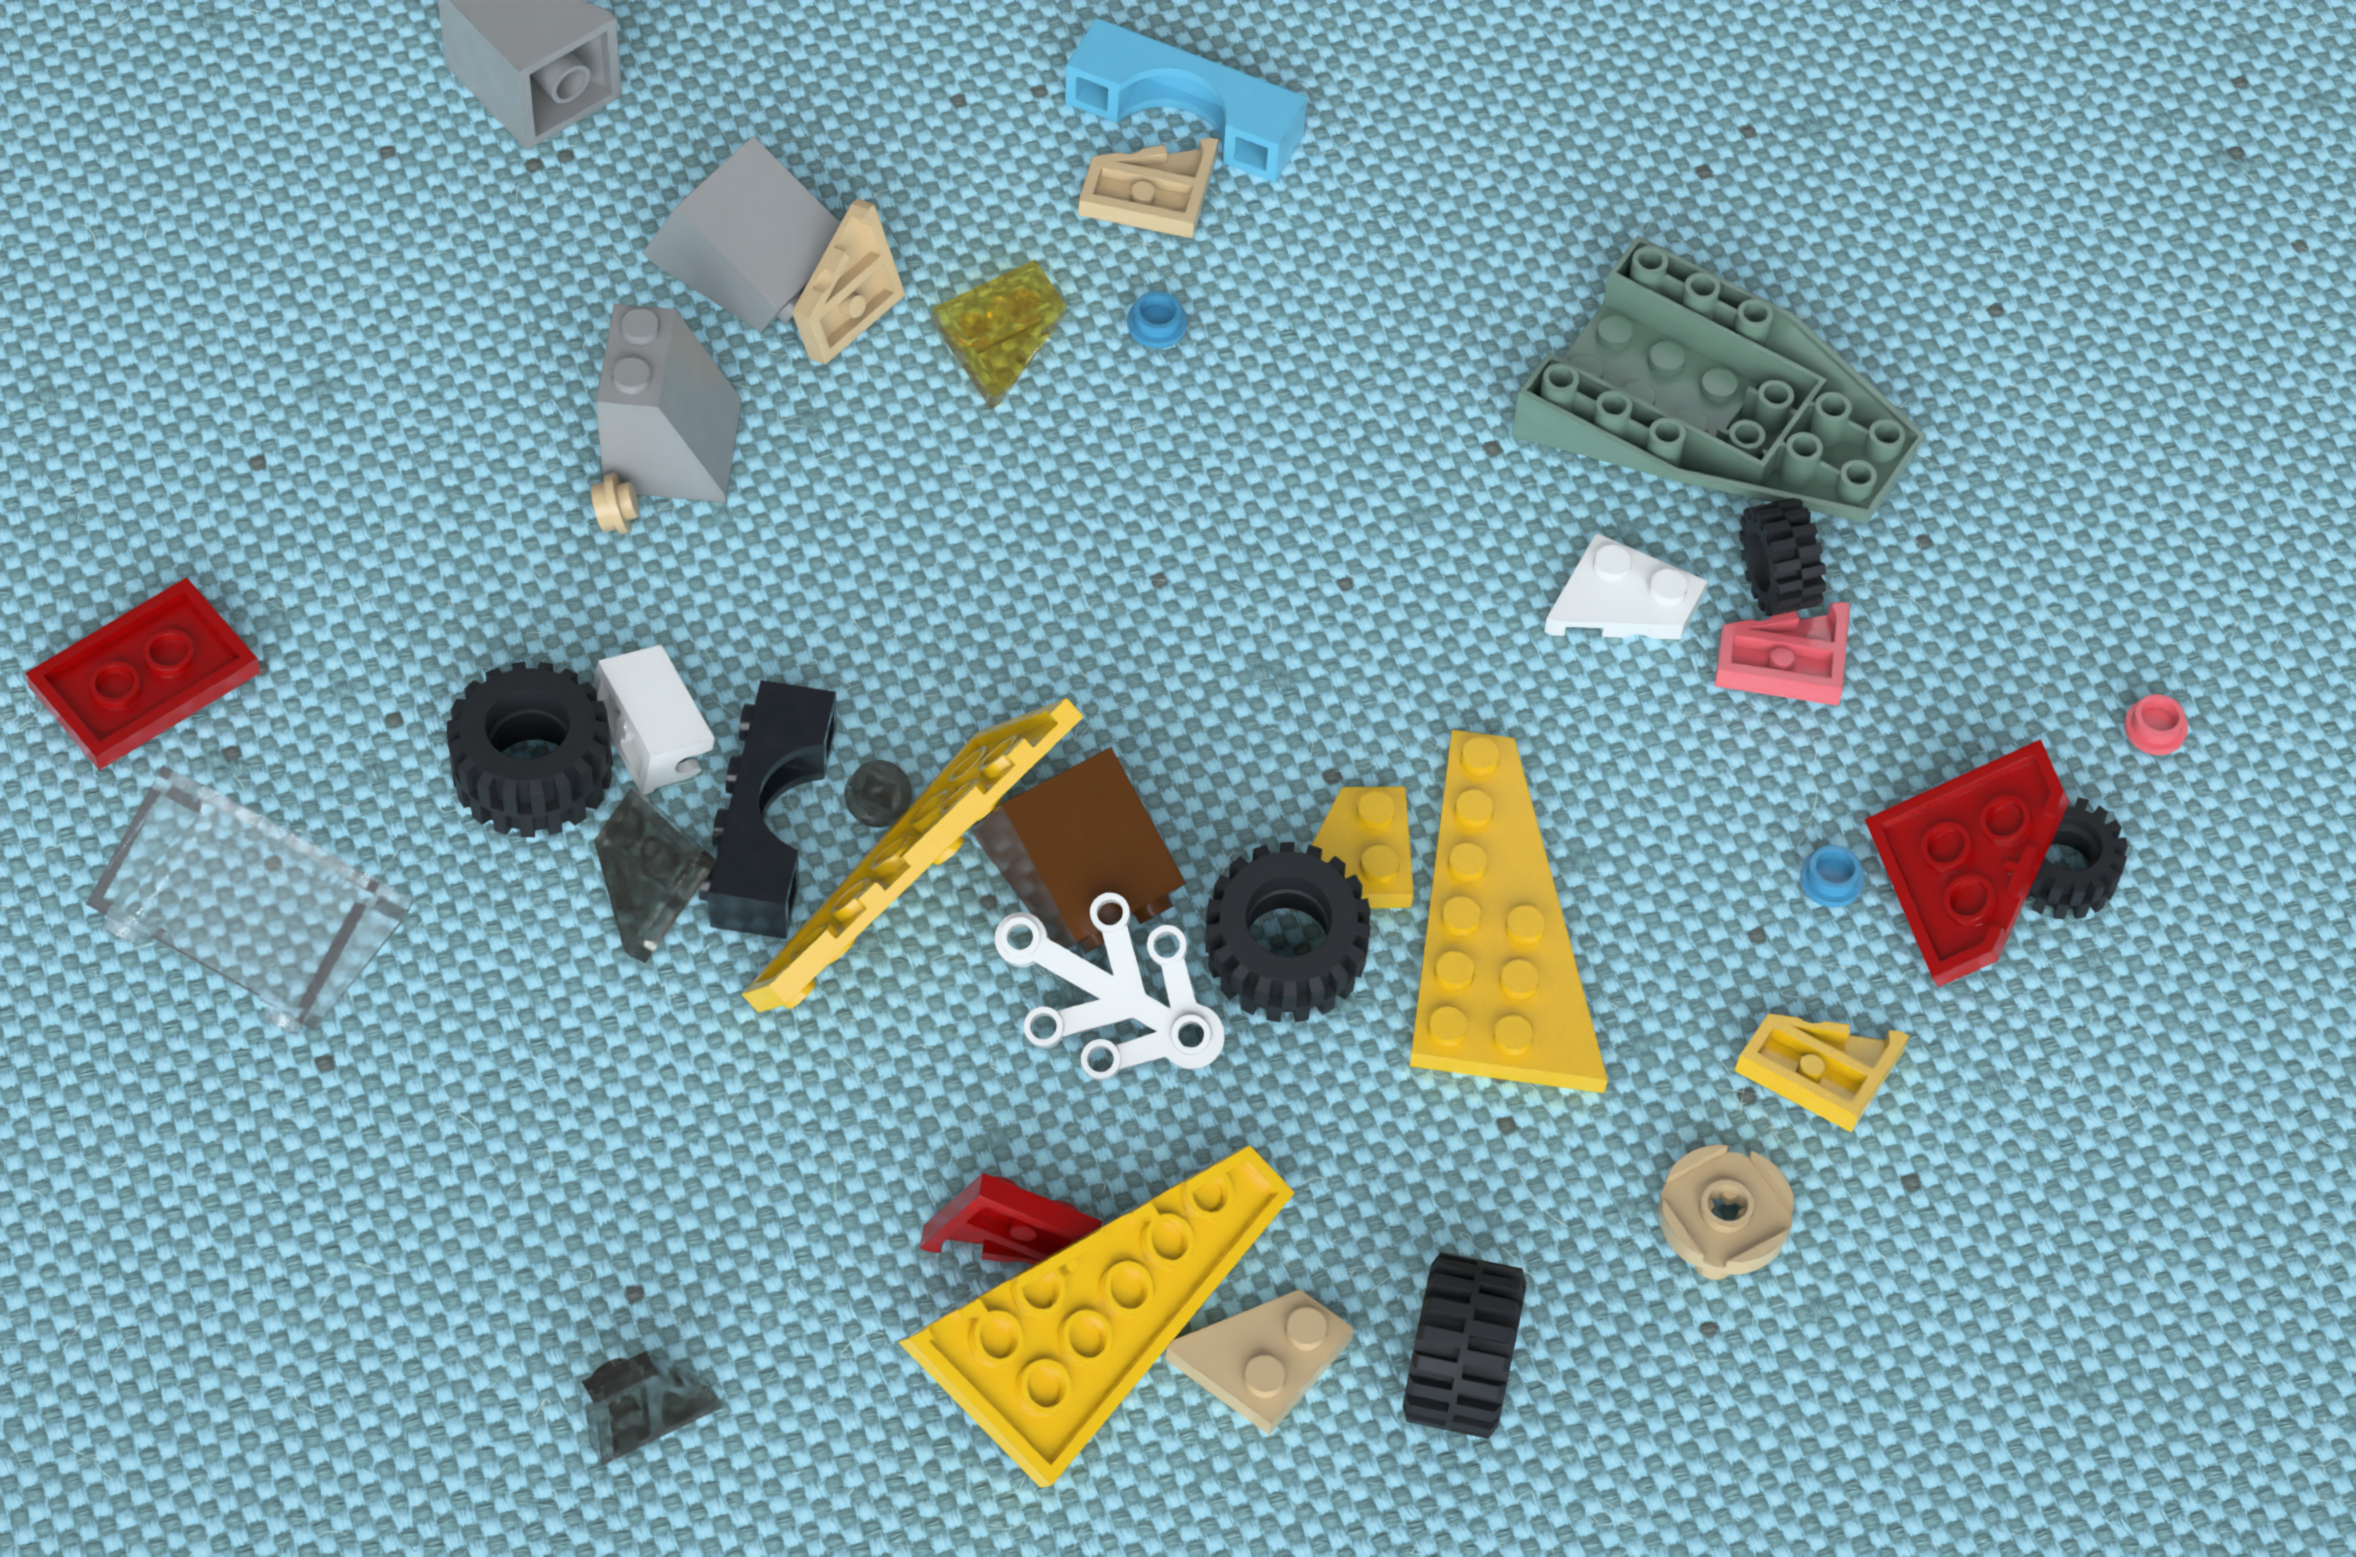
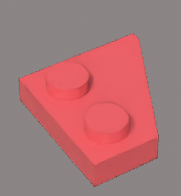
[1714,602,1850,706]

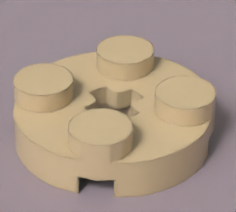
[1657,1144,1794,1280]

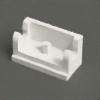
[593,644,715,795]

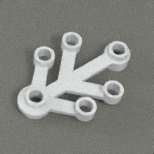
[995,893,1225,1081]

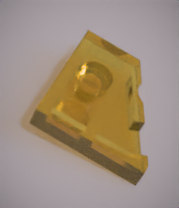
[931,260,1066,409]

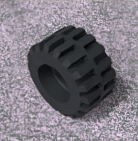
[446,662,613,838]
[1205,842,1371,1022]
[1402,1252,1527,1439]

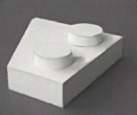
[1544,533,1708,640]

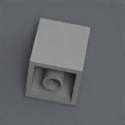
[438,0,622,150]
[642,136,841,332]
[596,304,742,503]

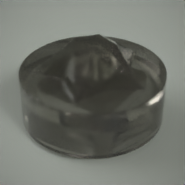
[844,760,912,828]

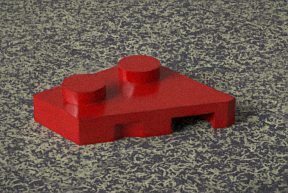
[920,1173,1102,1265]

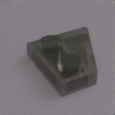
[594,788,718,963]
[582,1351,722,1465]

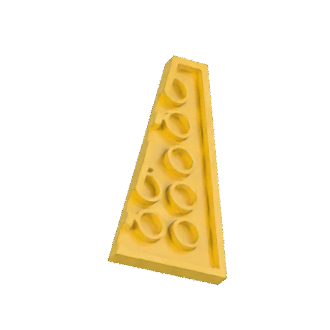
[741,698,1084,1013]
[1409,729,1608,1093]
[898,1145,1295,1488]

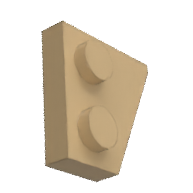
[1078,138,1219,239]
[792,198,906,365]
[1165,1289,1354,1435]

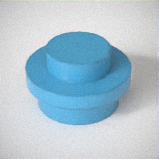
[1127,291,1187,348]
[1800,845,1865,907]

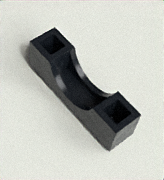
[699,680,837,939]

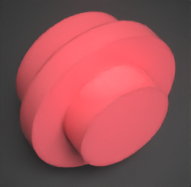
[2124,694,2188,755]

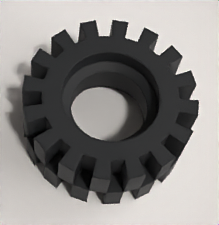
[1739,497,1826,617]
[2025,797,2128,920]

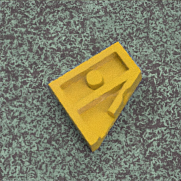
[1312,786,1414,908]
[1734,1013,1910,1133]

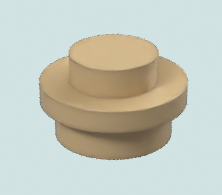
[591,472,640,535]

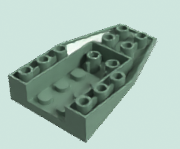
[1511,235,1926,523]

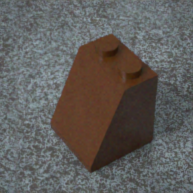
[971,747,1186,954]

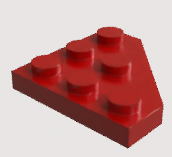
[1864,739,2070,988]

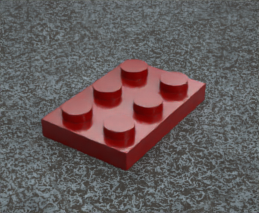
[25,577,260,771]

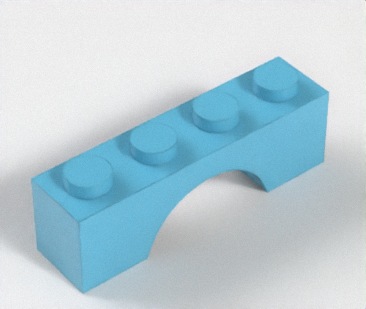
[1065,18,1308,183]

